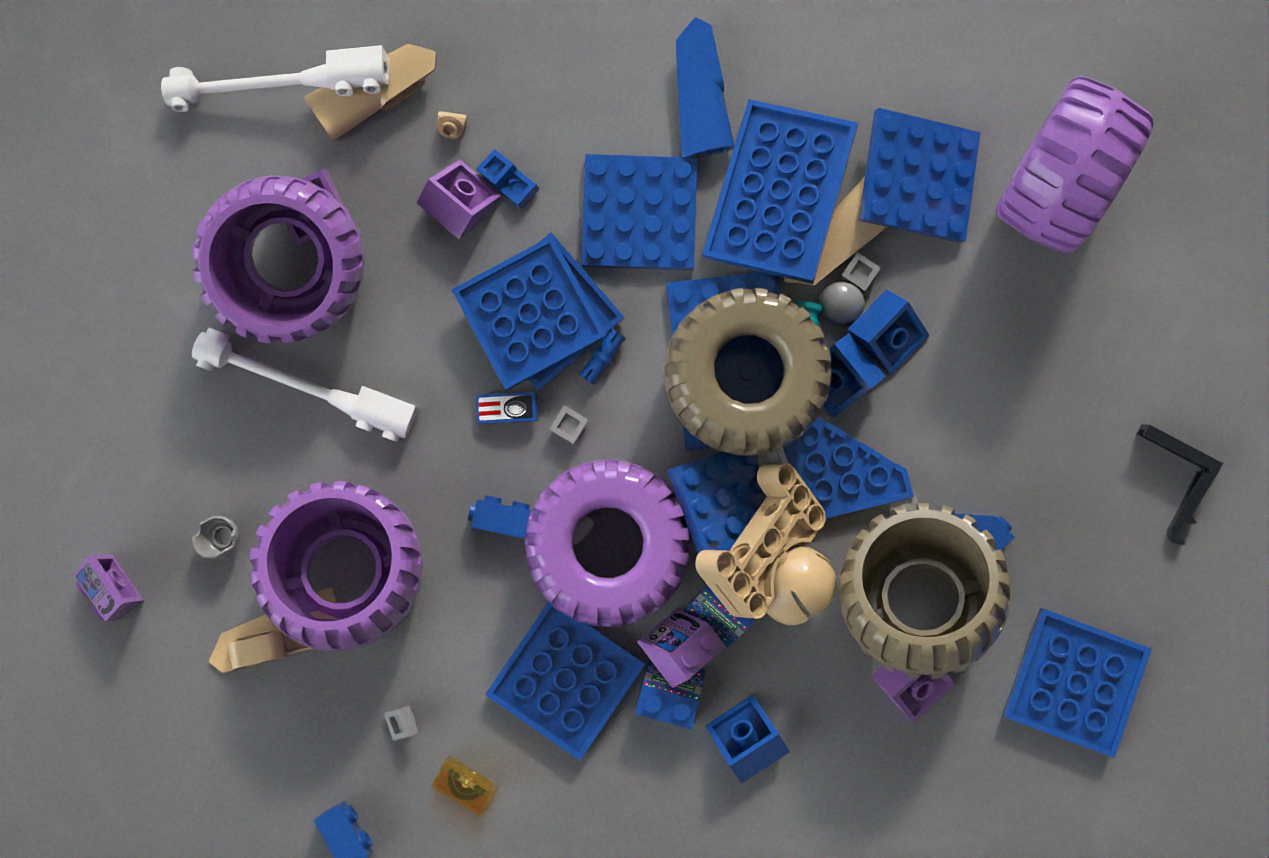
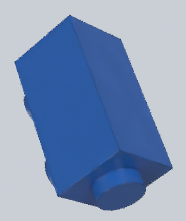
[468,495,531,539]
[314,800,373,858]

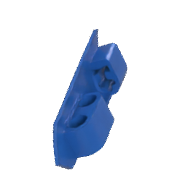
[676,17,735,158]

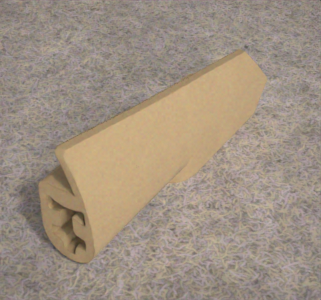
[304,44,436,141]
[784,177,887,285]
[208,587,337,673]

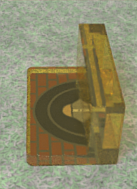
[432,755,498,815]

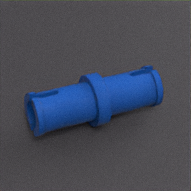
[579,328,626,385]

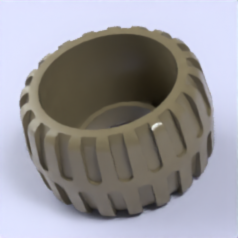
[664,288,831,456]
[838,503,1011,679]

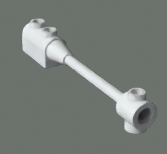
[161,45,390,112]
[192,328,420,442]

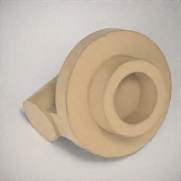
[436,111,467,139]

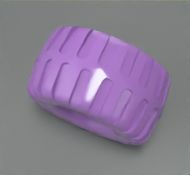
[996,76,1154,254]
[191,175,365,344]
[525,460,691,627]
[249,481,423,651]

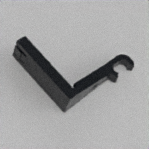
[1136,424,1224,545]

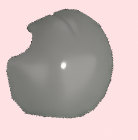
[818,282,865,325]
[192,516,240,560]

